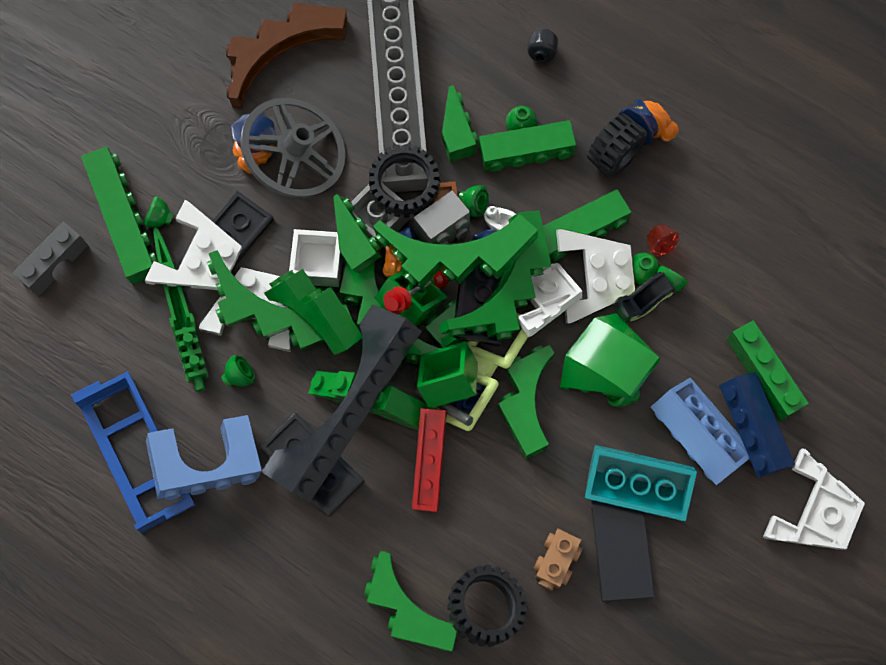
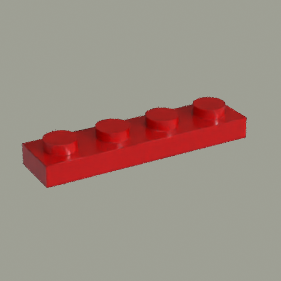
[412,408,447,512]

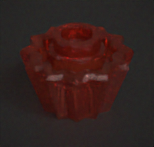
[647,224,680,257]

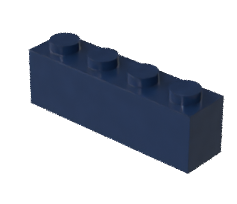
[719,372,795,478]

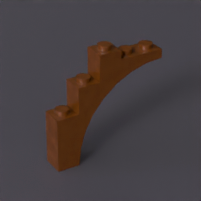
[226,3,348,109]

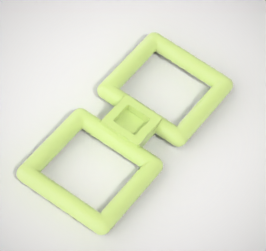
[433,313,528,431]

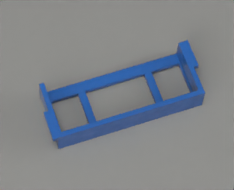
[71,371,197,534]

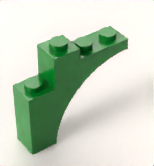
[308,371,433,430]

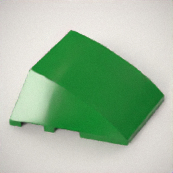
[560,313,660,398]

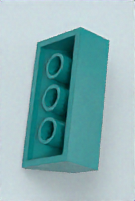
[585,445,697,521]

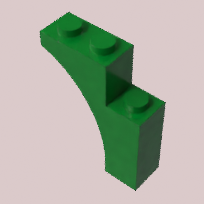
[264,269,363,355]
[498,345,554,460]
[364,551,457,652]

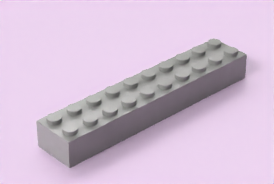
[367,0,428,193]

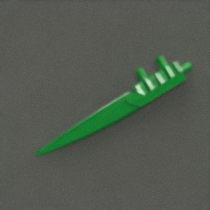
[153,227,209,392]

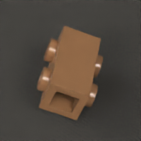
[533,529,583,591]

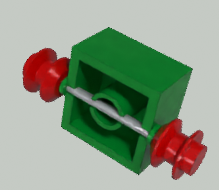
[374,269,449,327]

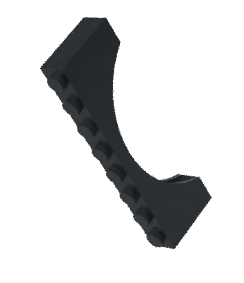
[262,304,422,503]

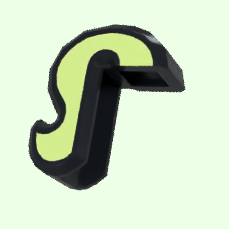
[614,272,675,323]

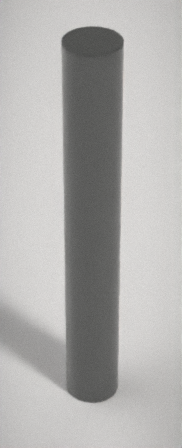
[415,388,473,426]

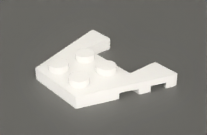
[145,200,242,290]
[556,229,635,323]
[518,263,582,337]
[199,267,291,352]
[763,448,865,550]

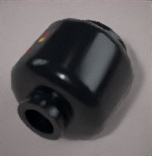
[527,29,558,63]

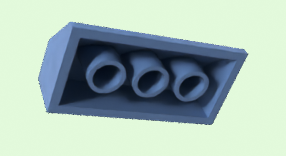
[651,378,750,485]

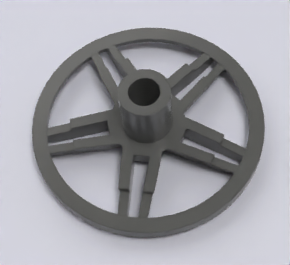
[240,98,345,198]

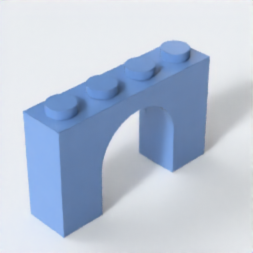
[146,415,262,500]

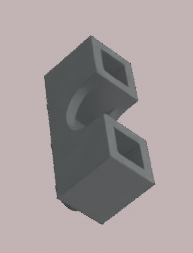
[12,221,89,297]

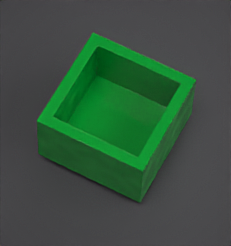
[417,341,478,409]

